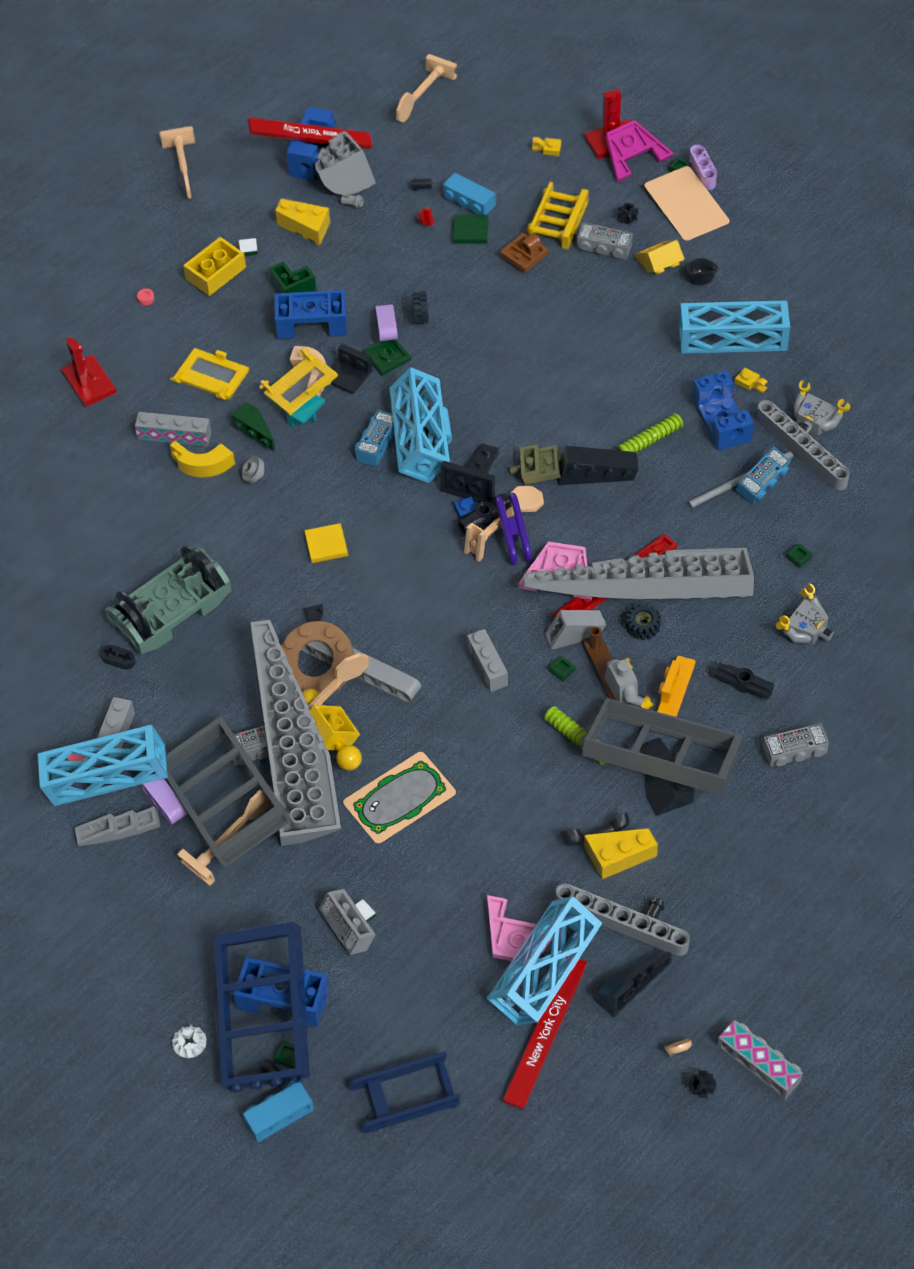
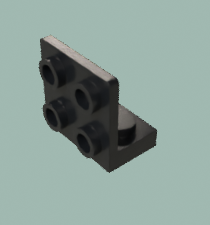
[331,343,373,394]

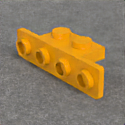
[657,656,696,717]

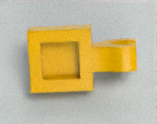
[532,137,561,156]
[735,368,767,393]

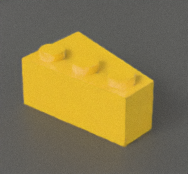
[275,199,330,246]
[584,828,658,879]

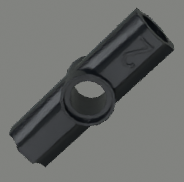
[457,493,511,534]
[714,661,775,700]

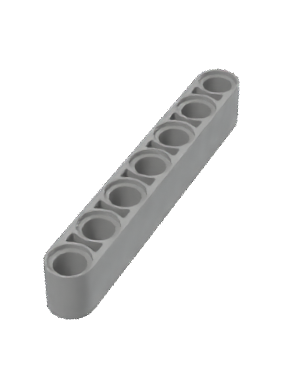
[757,400,850,490]
[302,641,421,702]
[556,883,690,956]

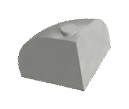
[315,131,376,195]

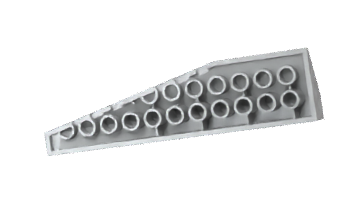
[524,548,754,599]
[250,620,341,846]

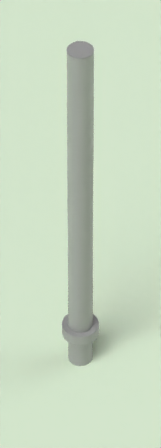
[688,451,793,508]

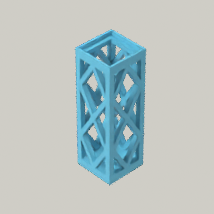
[679,301,790,354]
[390,367,450,483]
[38,725,168,806]
[487,896,602,1026]

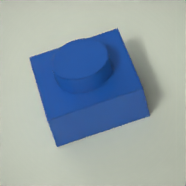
[454,497,476,519]

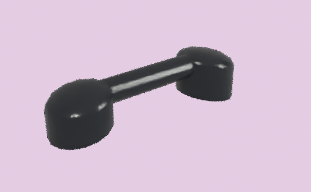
[560,812,630,846]

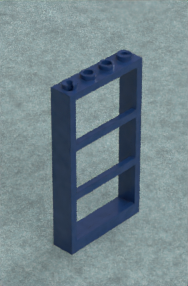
[214,921,310,1092]

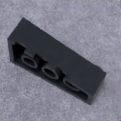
[558,446,639,485]

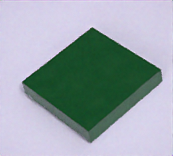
[454,215,489,244]
[362,340,411,376]

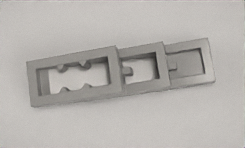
[75,807,161,846]

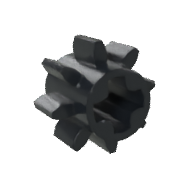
[617,203,638,224]
[689,1070,716,1098]

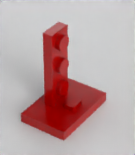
[584,89,631,160]
[61,337,117,407]

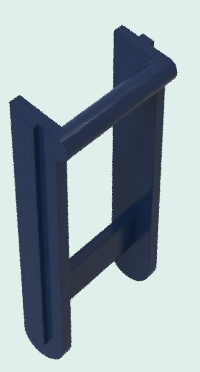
[347,1051,460,1133]

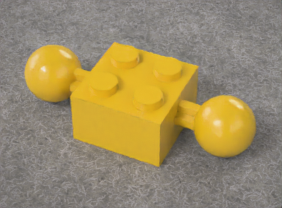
[302,689,362,771]

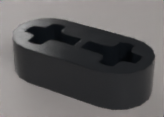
[100,645,136,670]

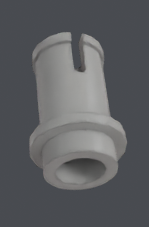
[341,194,364,208]

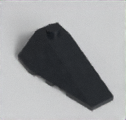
[595,951,672,1018]

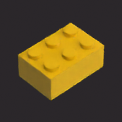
[183,237,246,296]

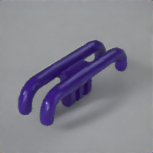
[494,493,532,566]

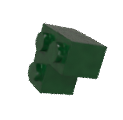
[269,261,317,294]

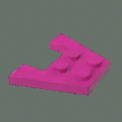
[606,120,674,182]

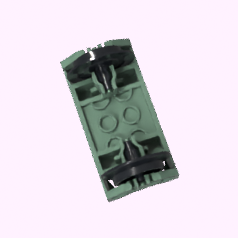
[104,545,232,655]

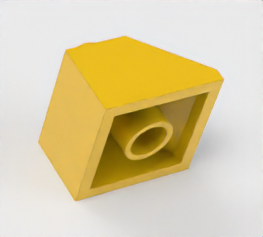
[634,240,684,274]

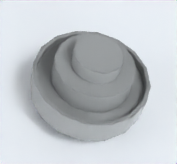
[242,456,265,483]

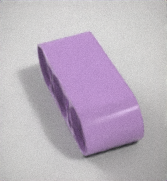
[689,145,717,190]
[376,304,398,341]
[141,773,188,825]

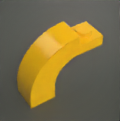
[170,441,235,477]

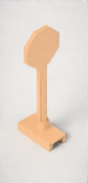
[396,54,457,123]
[160,126,195,200]
[464,486,544,562]
[308,653,369,710]
[177,787,273,886]

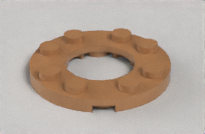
[281,621,354,693]

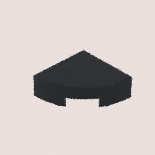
[304,604,324,622]

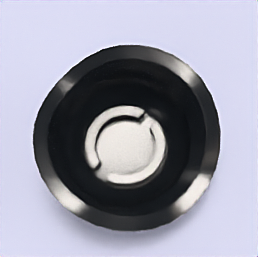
[688,258,718,285]

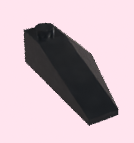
[642,738,695,816]

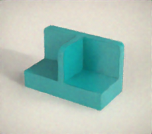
[286,395,325,427]

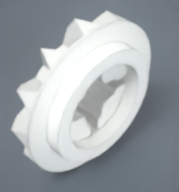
[172,1025,206,1058]

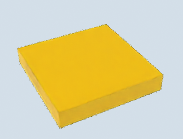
[304,523,348,563]

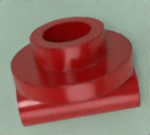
[418,207,435,226]

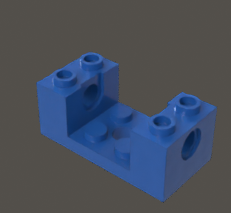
[286,107,336,181]
[275,290,347,339]
[692,370,754,451]
[234,957,330,1027]

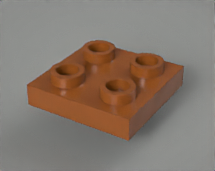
[500,233,548,273]

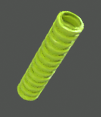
[617,413,683,452]
[544,706,606,765]

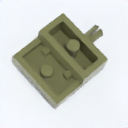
[510,444,561,485]

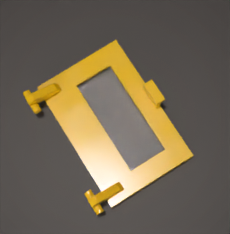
[170,348,250,400]
[259,348,338,415]

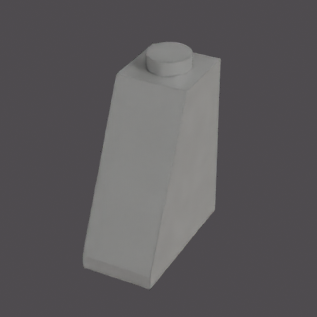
[545,610,606,649]

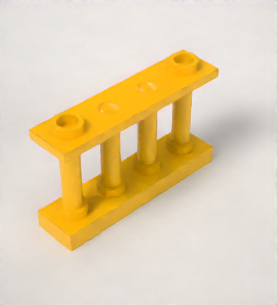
[527,182,589,249]

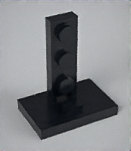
[441,443,499,503]

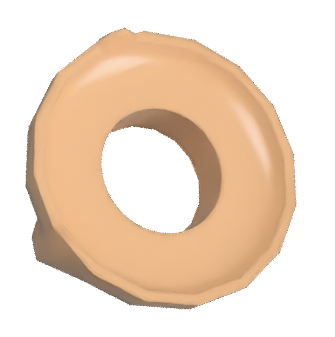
[665,1039,692,1056]

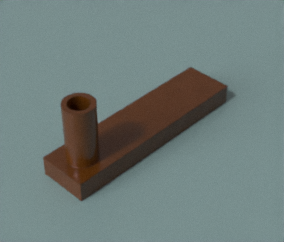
[583,626,616,700]

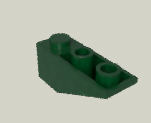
[231,401,275,451]

